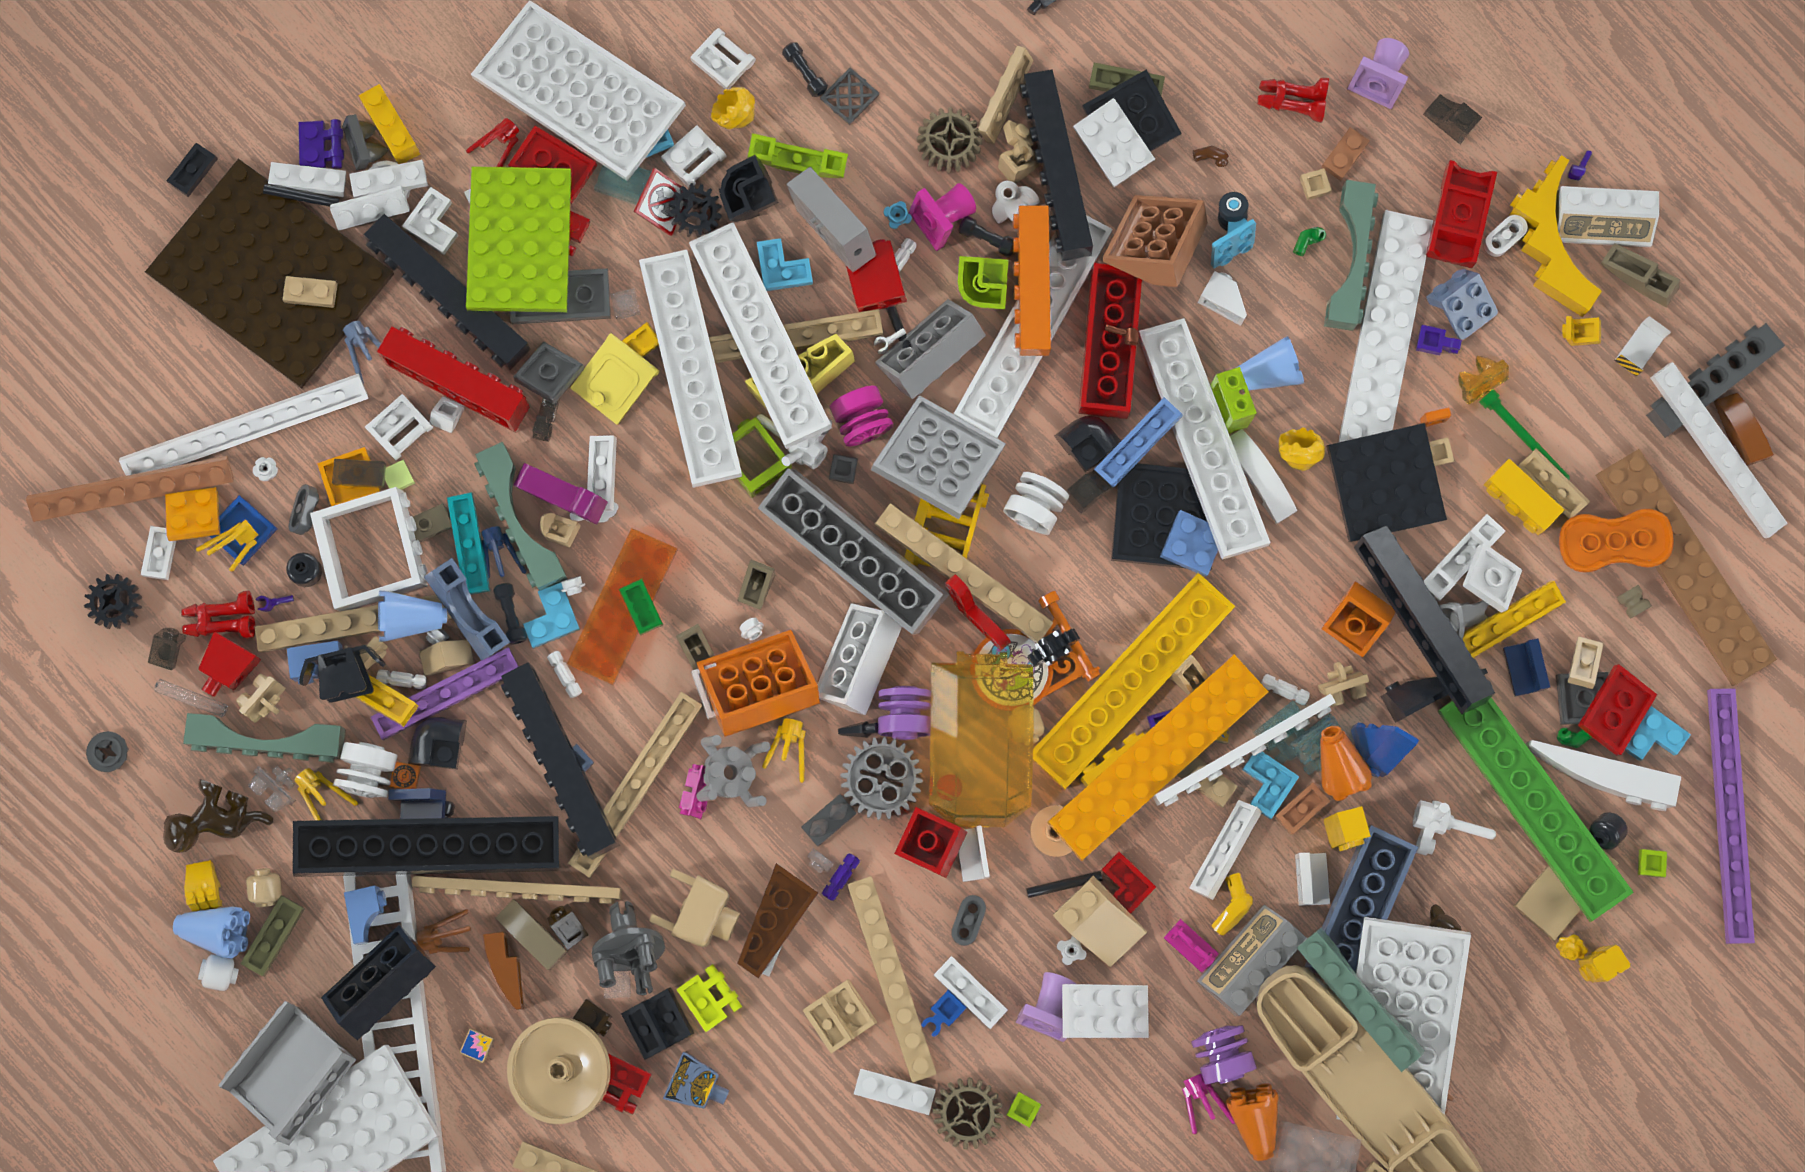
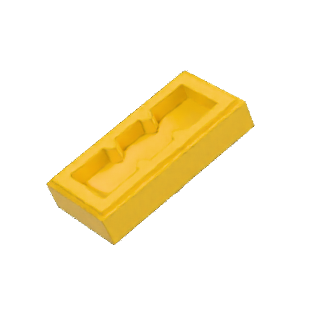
[622,322,659,357]

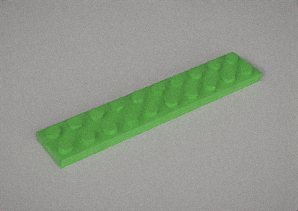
[1437,698,1634,922]

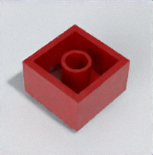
[894,807,968,878]

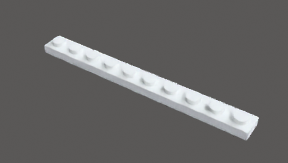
[119,374,368,476]

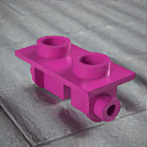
[679,764,707,819]
[1164,919,1219,973]

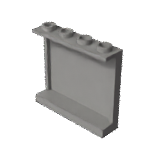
[218,1001,356,1145]

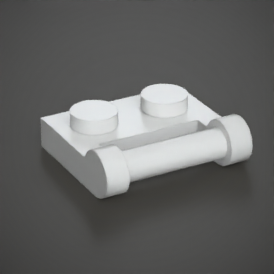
[690,28,756,89]
[661,125,727,188]
[365,394,433,460]

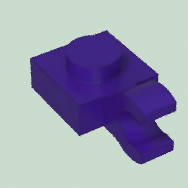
[1416,325,1462,356]

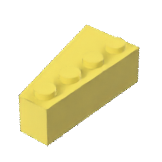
[745,334,855,411]

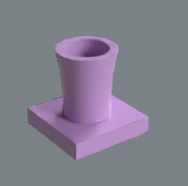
[1347,38,1409,109]
[1016,972,1076,1042]

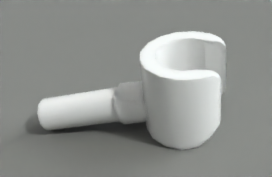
[874,328,906,354]

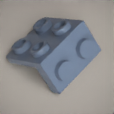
[1426,269,1498,340]

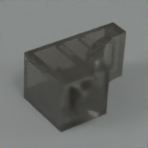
[1423,94,1482,145]
[1066,470,1113,514]

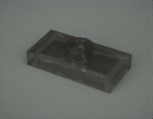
[332,459,386,488]

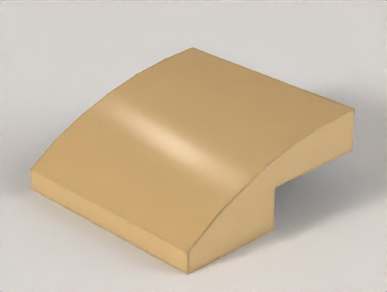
[803,979,877,1054]

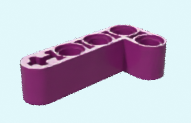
[513,463,608,525]

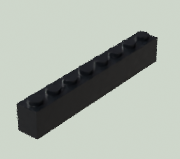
[1020,69,1093,261]
[363,214,531,370]
[1354,526,1495,715]
[501,662,620,860]

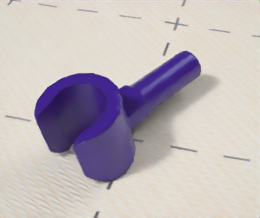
[1568,150,1592,181]
[256,595,294,612]

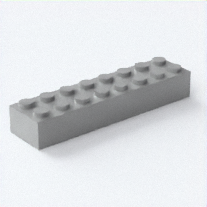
[758,468,949,634]

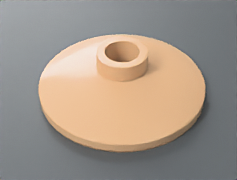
[1030,805,1072,857]

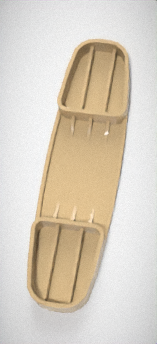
[1257,965,1484,1172]

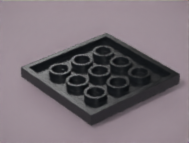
[1326,423,1447,542]
[1111,463,1212,571]

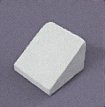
[430,396,465,433]

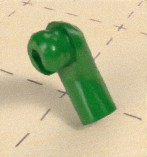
[1293,227,1326,256]
[1557,728,1593,748]

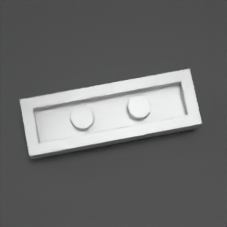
[349,160,428,198]
[268,162,346,197]
[330,186,410,231]
[587,435,617,511]
[934,956,1008,1029]
[854,1069,936,1115]

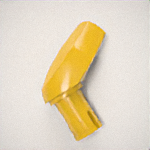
[1211,873,1253,936]

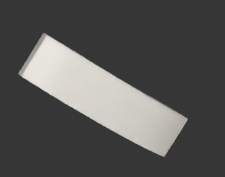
[1230,429,1297,524]
[1424,514,1505,601]

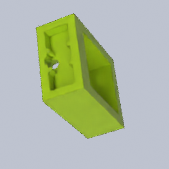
[1210,367,1257,433]
[732,417,792,498]

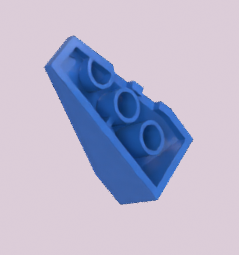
[1351,722,1419,778]

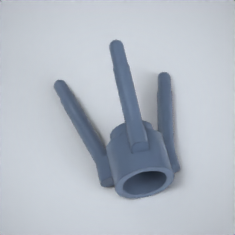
[343,321,381,384]

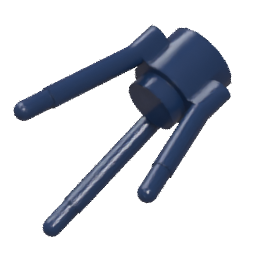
[481,526,527,579]

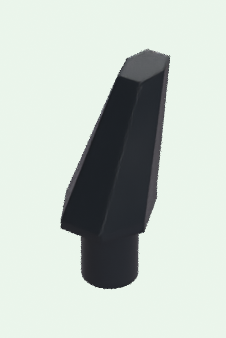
[1027,0,1056,15]
[838,721,878,738]

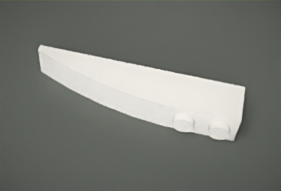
[1525,740,1681,811]

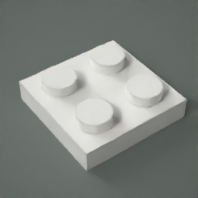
[1463,543,1522,613]

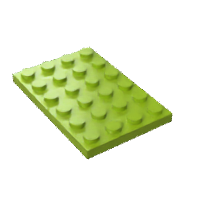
[466,167,571,312]

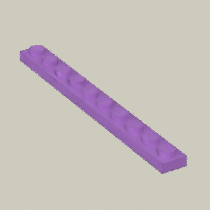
[1707,689,1755,944]

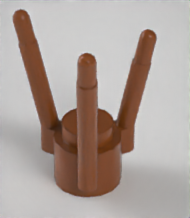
[416,909,471,954]

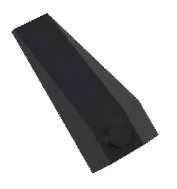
[1380,668,1488,723]

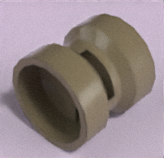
[1617,585,1652,619]

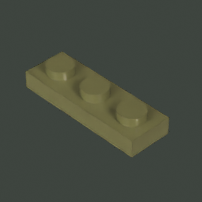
[1089,62,1165,95]
[240,895,305,977]

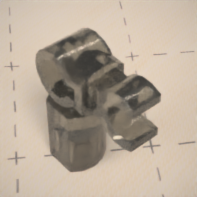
[532,398,560,442]

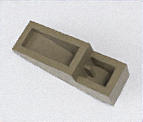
[1602,243,1680,308]
[496,899,568,971]

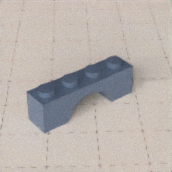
[424,558,510,661]

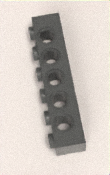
[1646,323,1785,438]

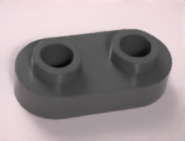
[288,484,319,535]
[951,895,986,946]

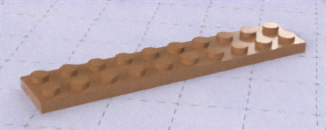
[1595,449,1777,686]

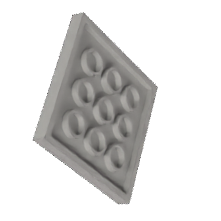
[871,395,1006,519]

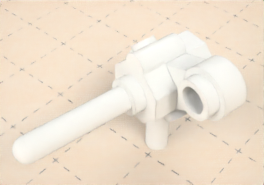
[756,414,832,470]
[1413,800,1496,856]

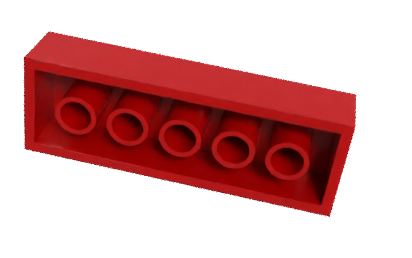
[1078,263,1142,419]
[377,326,530,433]

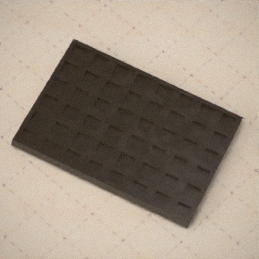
[145,158,394,389]

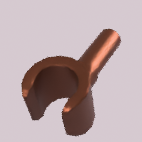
[1105,324,1139,345]

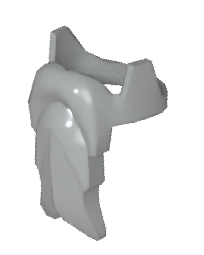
[1439,600,1489,639]

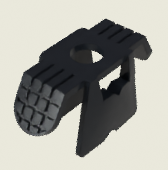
[299,645,386,703]

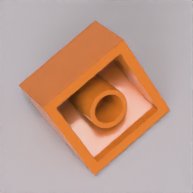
[1321,581,1396,658]

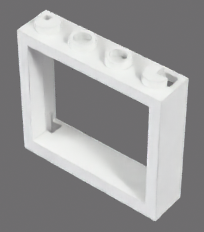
[310,487,428,611]

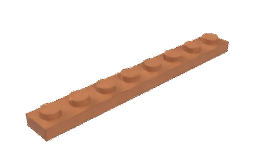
[26,456,234,522]

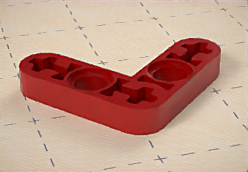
[945,574,1011,651]

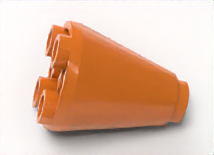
[1320,726,1372,801]
[1226,1083,1279,1161]

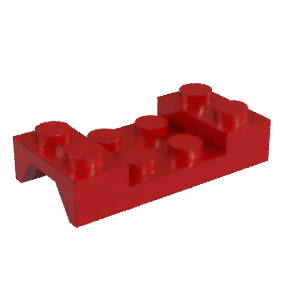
[1426,160,1497,269]

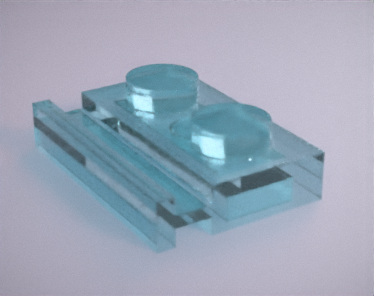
[594,165,652,205]

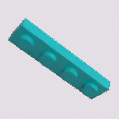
[447,492,491,595]

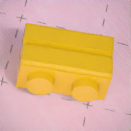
[1579,945,1630,983]

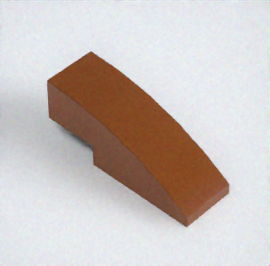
[1714,393,1774,466]
[483,932,524,1010]

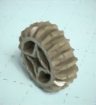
[917,107,983,174]
[933,1078,1003,1150]

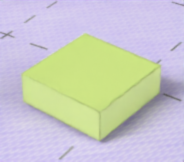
[380,460,415,490]

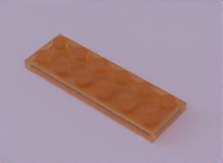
[567,528,678,686]

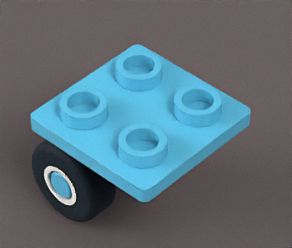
[1211,192,1256,268]

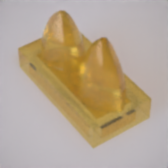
[1458,356,1509,405]

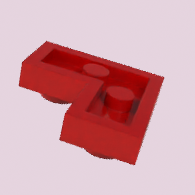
[1101,852,1156,914]

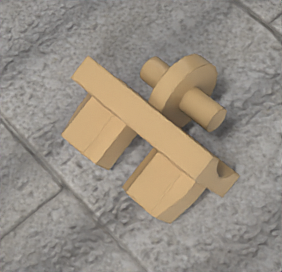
[1318,662,1369,707]
[236,674,286,723]

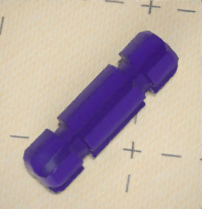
[822,853,860,901]

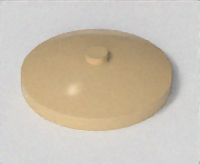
[507,1017,610,1124]

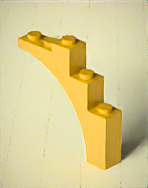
[1509,155,1602,317]

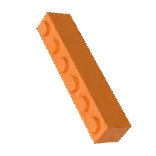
[1013,206,1051,356]

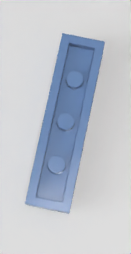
[1094,397,1183,488]

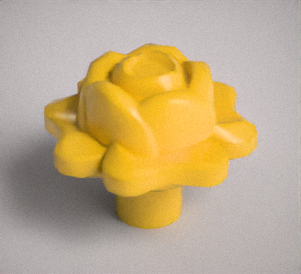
[1556,934,1588,961]

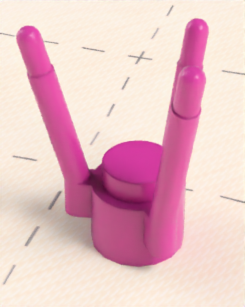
[1182,1073,1235,1135]

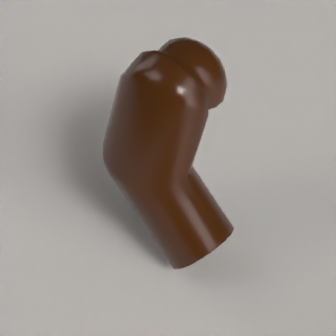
[1193,146,1229,167]

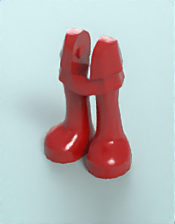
[1257,77,1329,123]
[181,591,256,638]

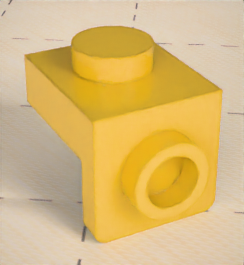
[1562,316,1601,346]

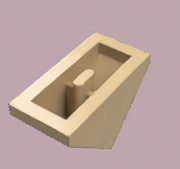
[998,149,1041,184]
[419,640,475,677]
[1170,655,1209,695]

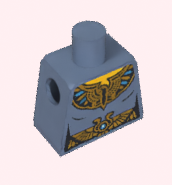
[663,1052,730,1109]

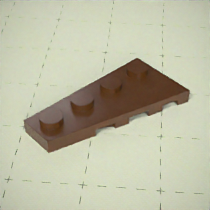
[737,863,818,979]

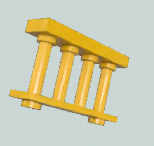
[904,484,989,568]

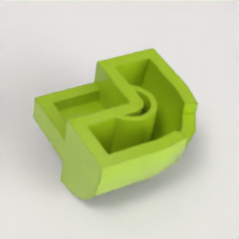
[958,256,1008,309]

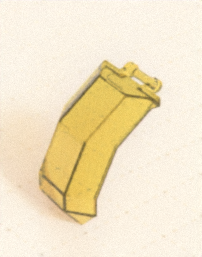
[929,651,1034,827]

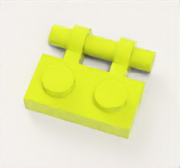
[676,964,742,1032]

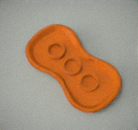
[1559,509,1674,572]

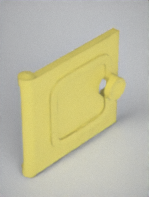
[570,333,660,425]

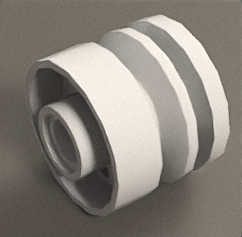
[1003,472,1069,535]
[333,742,398,798]

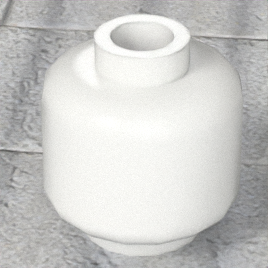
[198,954,239,991]

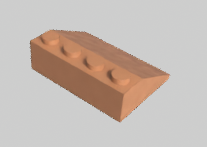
[1103,195,1208,287]

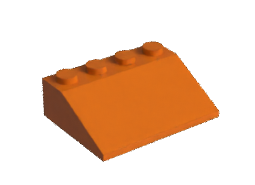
[696,630,820,737]

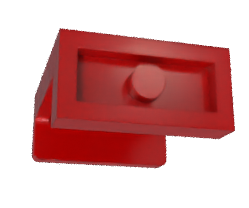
[846,239,907,312]

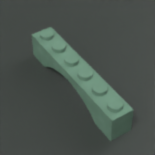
[1324,180,1378,331]
[474,442,568,591]
[183,713,346,763]
[1297,928,1425,1072]

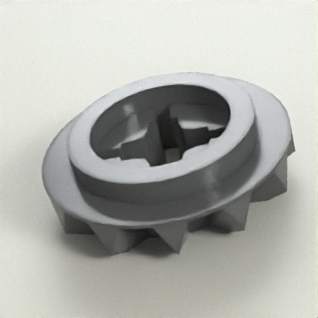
[86,731,129,773]

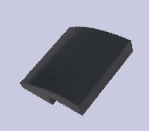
[621,987,694,1060]

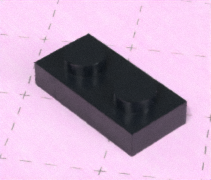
[166,143,218,197]

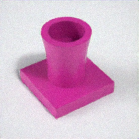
[909,183,976,251]

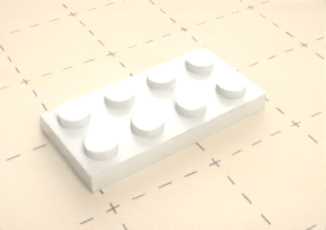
[1062,984,1149,1038]

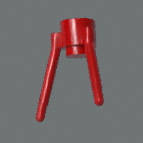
[466,118,519,167]

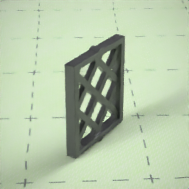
[820,68,879,125]

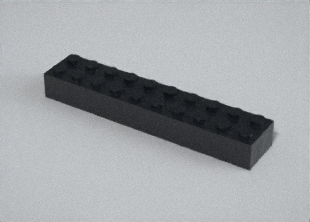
[292,816,559,877]

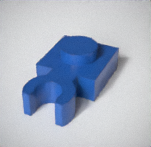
[921,990,967,1037]

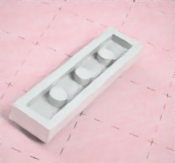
[1190,800,1262,900]

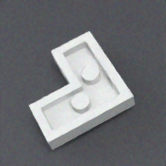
[402,187,458,255]

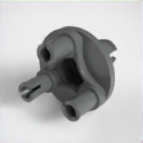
[592,901,665,995]

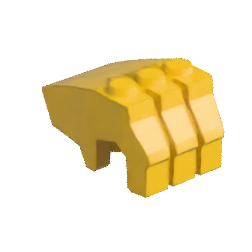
[184,860,222,912]

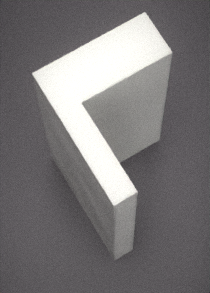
[958,825,990,882]
[1295,852,1330,906]

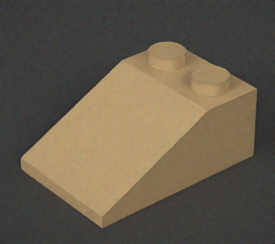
[1053,876,1147,967]

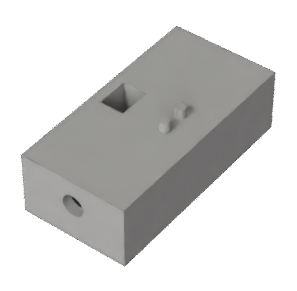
[787,167,876,272]

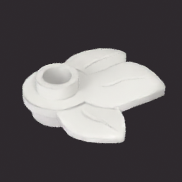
[992,181,1040,224]

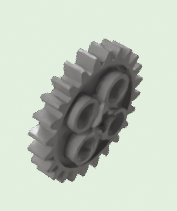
[840,737,923,820]

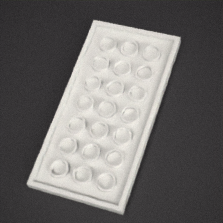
[471,0,686,181]
[1336,917,1471,1120]
[213,1045,440,1172]

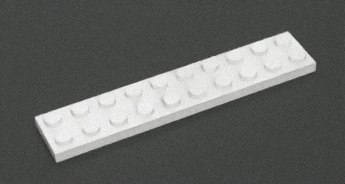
[1338,210,1433,443]
[954,215,1113,438]
[689,222,832,449]
[639,250,742,488]
[1138,319,1271,560]

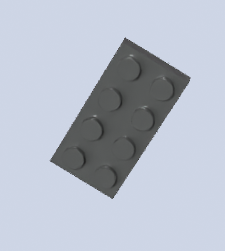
[510,268,611,325]

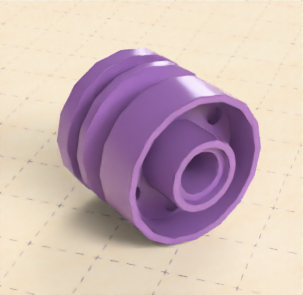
[878,686,932,740]
[1191,1025,1257,1084]

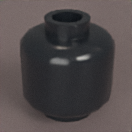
[286,552,322,588]
[1589,812,1628,850]

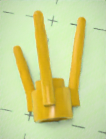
[196,519,259,572]
[762,718,806,783]
[294,768,358,820]

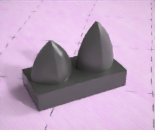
[342,114,388,171]
[801,794,857,847]

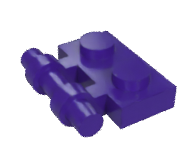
[298,119,344,169]

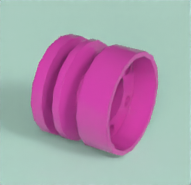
[829,385,893,447]

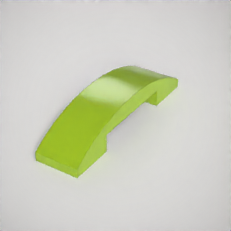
[747,133,848,178]

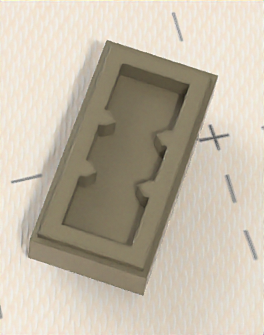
[397,503,452,542]

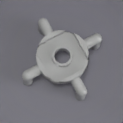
[696,735,771,808]

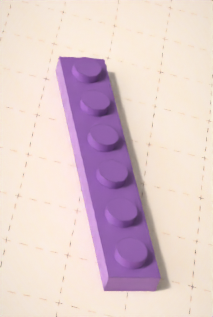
[371,647,519,740]

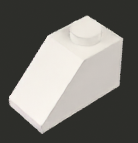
[1198,271,1247,326]

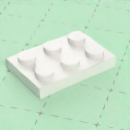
[1073,98,1155,188]

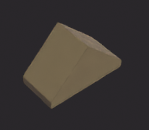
[737,559,775,610]
[676,624,715,670]

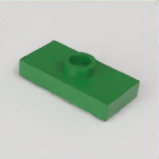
[619,579,663,636]

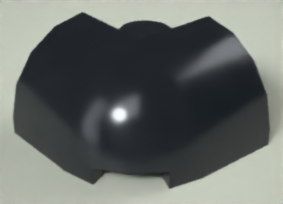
[719,155,779,222]
[1054,416,1121,473]
[408,717,467,770]

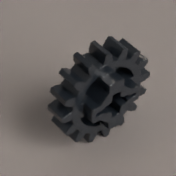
[668,183,722,238]
[84,574,142,629]
[1027,628,1080,667]

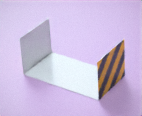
[1614,316,1671,376]

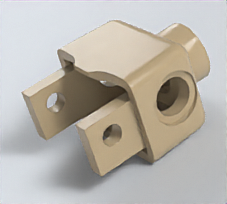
[649,869,740,947]

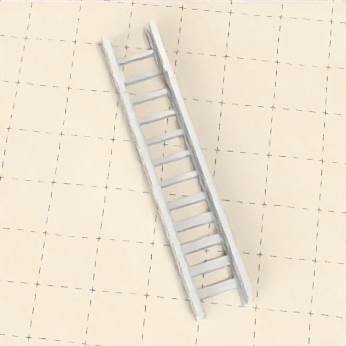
[343,874,446,1172]

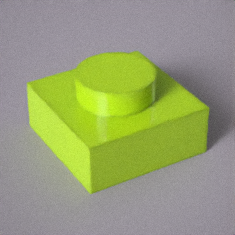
[1638,849,1667,878]
[1006,1092,1042,1128]

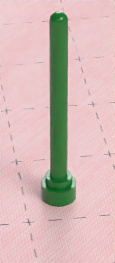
[1479,388,1570,480]

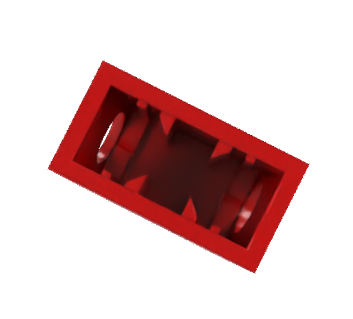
[199,632,261,697]

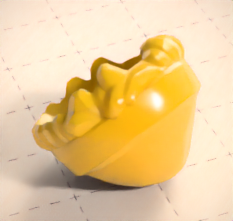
[711,87,755,130]
[1279,427,1325,471]

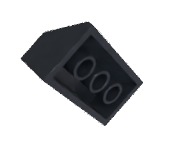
[321,925,436,1041]

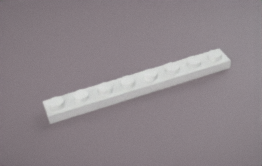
[1650,362,1787,538]
[1153,694,1336,807]

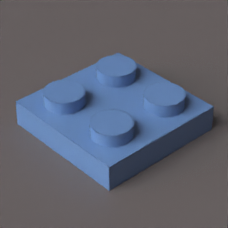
[1160,510,1218,577]

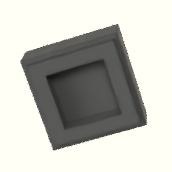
[829,454,858,484]

